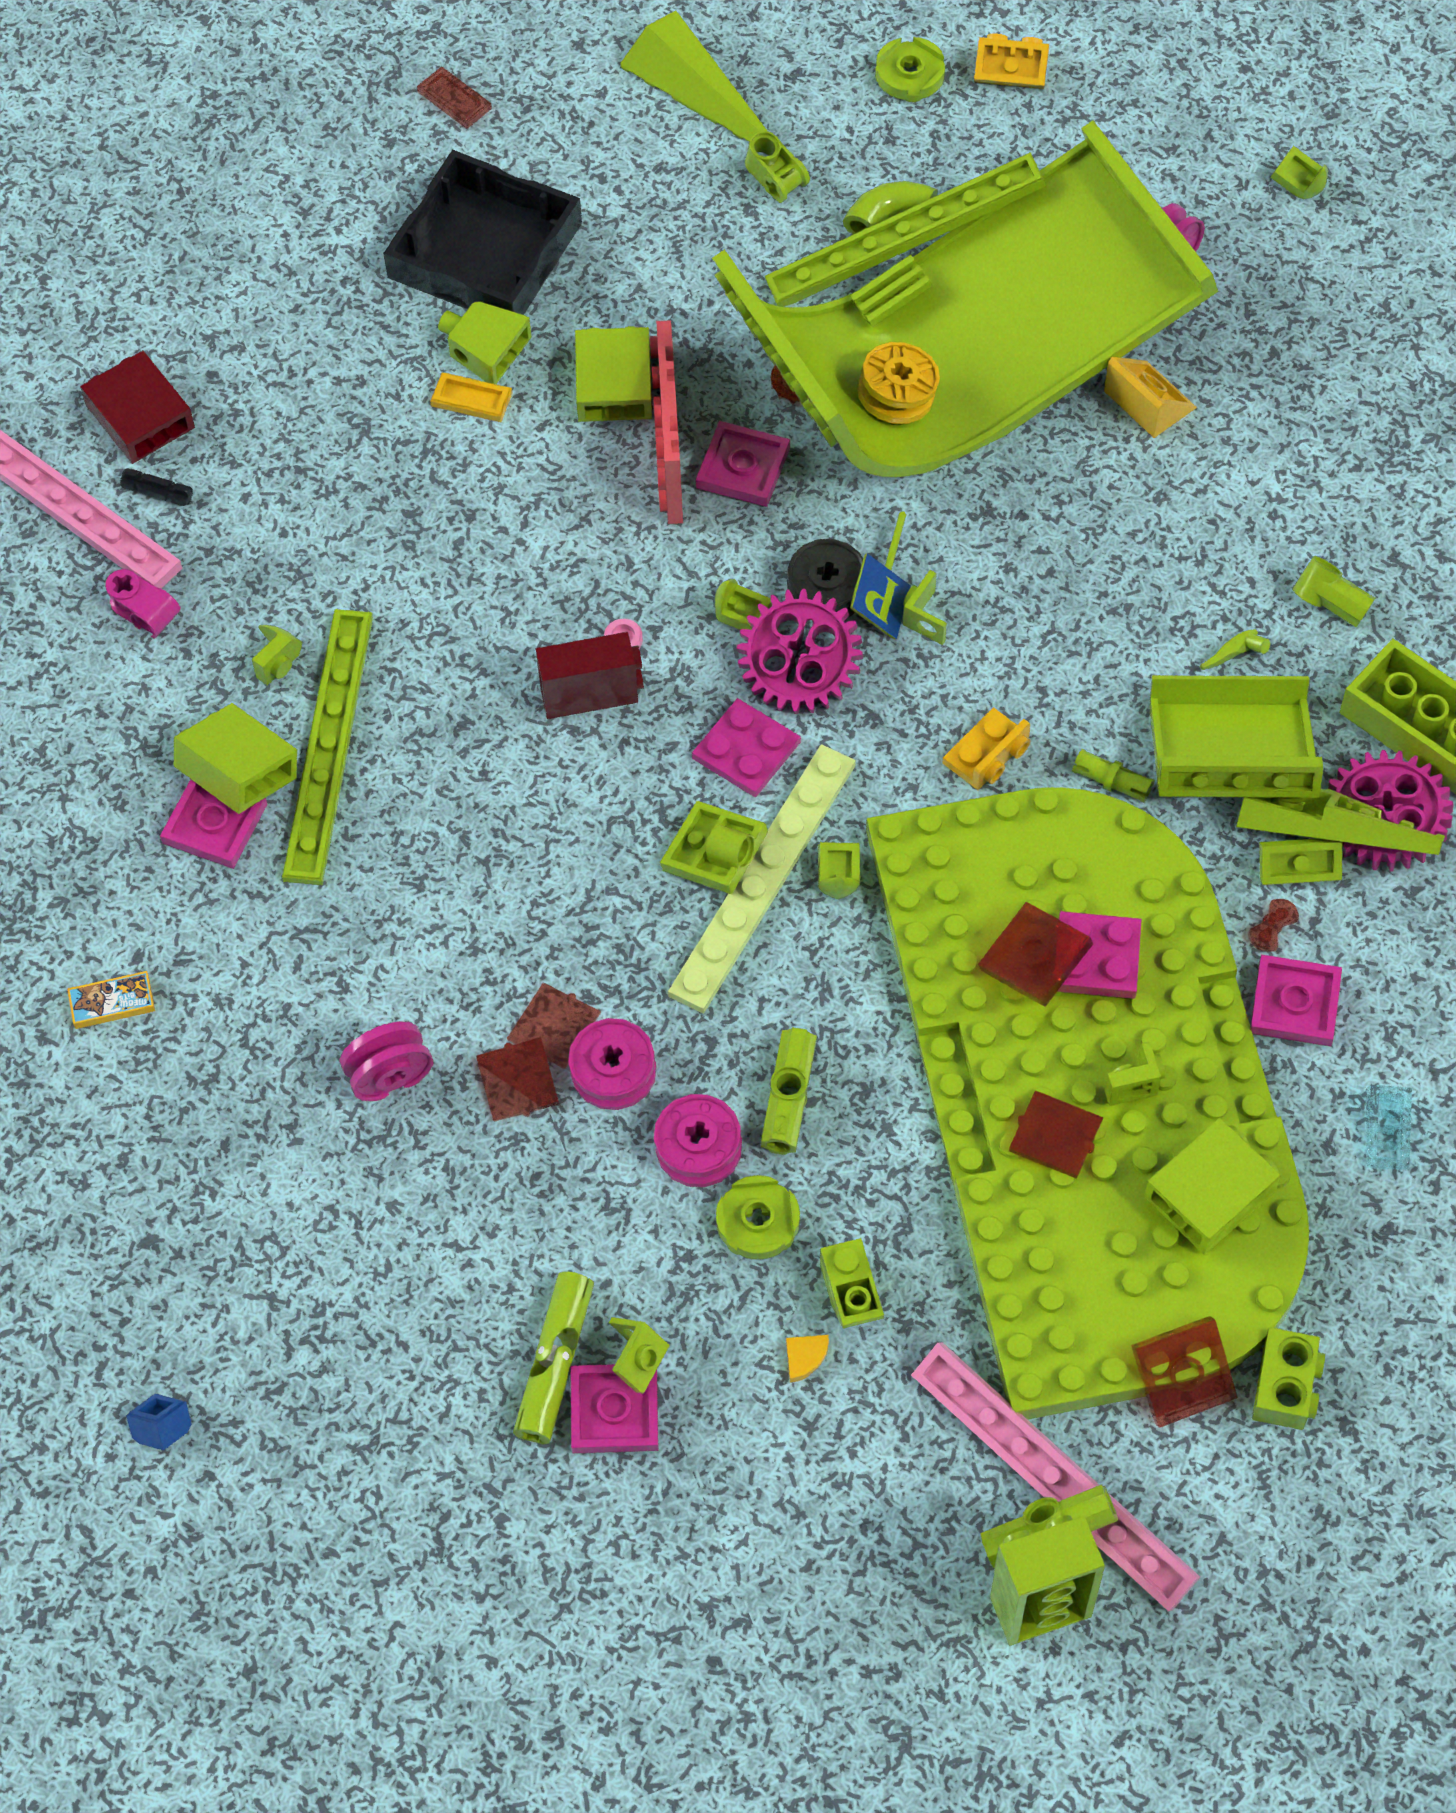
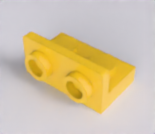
[974,33,1049,89]
[942,707,1031,790]

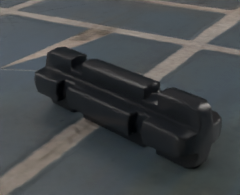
[120,468,193,506]

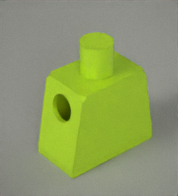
[438,301,532,384]

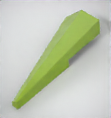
[620,10,767,142]
[1236,789,1445,855]

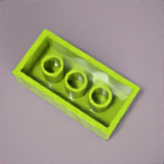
[1339,638,1456,794]
[990,1515,1105,1646]

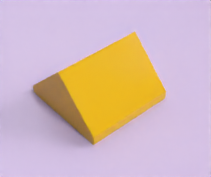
[1104,357,1197,438]

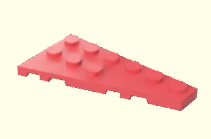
[650,320,683,524]

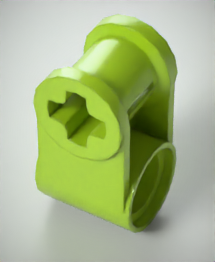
[744,131,810,203]

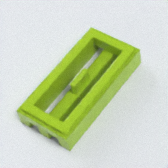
[850,254,932,327]

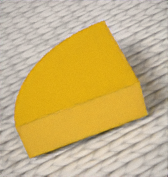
[786,1335,829,1383]

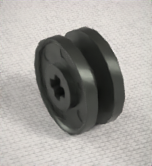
[787,539,863,618]

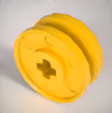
[857,342,940,424]

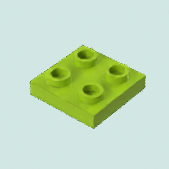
[660,801,768,895]

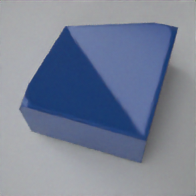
[126,1393,192,1450]

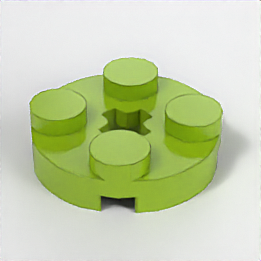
[875,37,945,102]
[716,1175,800,1259]

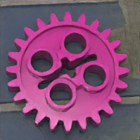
[737,588,863,714]
[1328,750,1453,872]

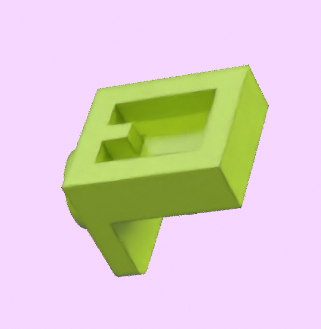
[1105,1042,1165,1106]

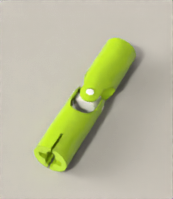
[513,1271,594,1444]

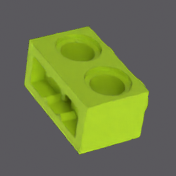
[1252,1327,1326,1430]

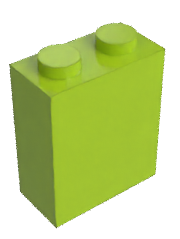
[575,326,652,422]
[174,703,298,814]
[1144,1117,1281,1255]

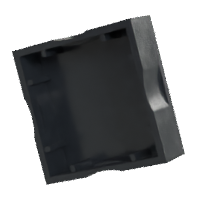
[383,149,582,315]

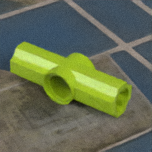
[761,1027,817,1155]
[980,1484,1118,1568]

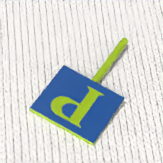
[850,511,911,639]

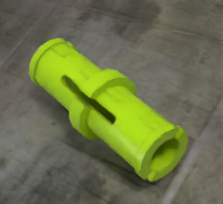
[1072,749,1155,803]

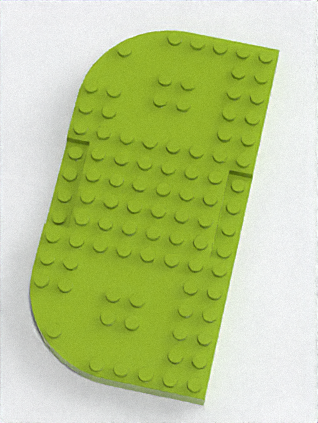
[866,787,1309,1420]

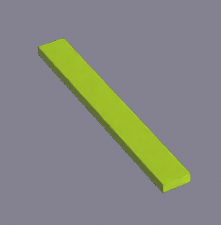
[764,152,1046,307]
[282,609,373,885]

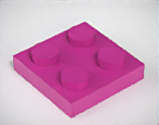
[696,421,790,507]
[692,698,801,798]
[160,779,268,869]
[1053,911,1142,999]
[1250,954,1342,1047]
[571,1364,659,1454]

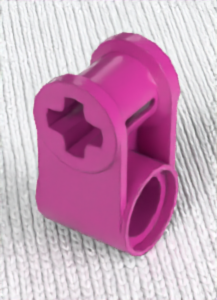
[105,569,181,639]

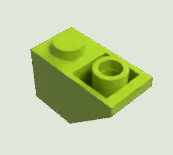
[820,1238,884,1329]

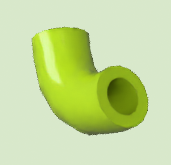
[843,181,938,234]

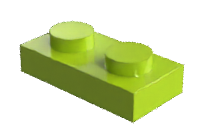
[1259,839,1342,885]

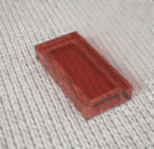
[417,66,492,129]

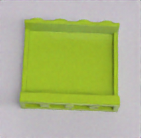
[1150,675,1323,798]

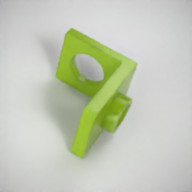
[903,570,947,645]
[609,1317,670,1394]

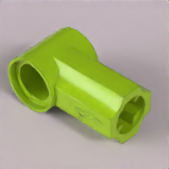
[1292,556,1376,627]

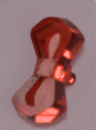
[1248,899,1299,952]

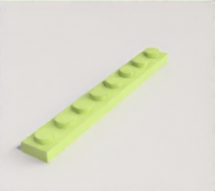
[668,744,856,1014]

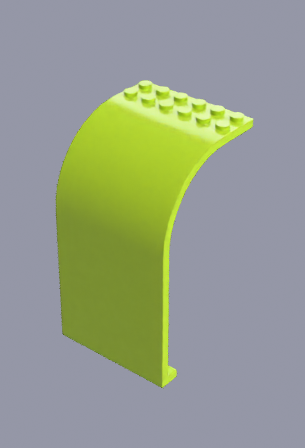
[712,120,1219,477]

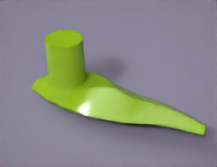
[1200,629,1270,670]

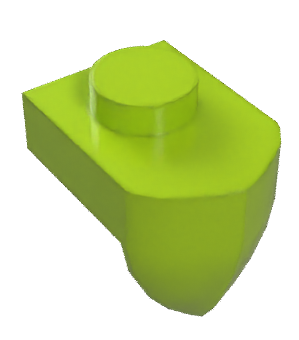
[1270,145,1328,199]
[715,579,772,630]
[252,625,302,686]
[818,842,860,900]

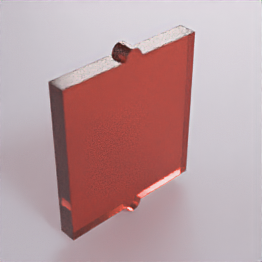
[507,982,601,1069]
[476,1037,559,1122]
[1009,1090,1103,1179]

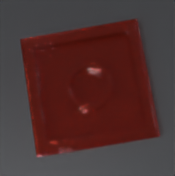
[978,902,1093,1007]
[1131,1316,1238,1428]

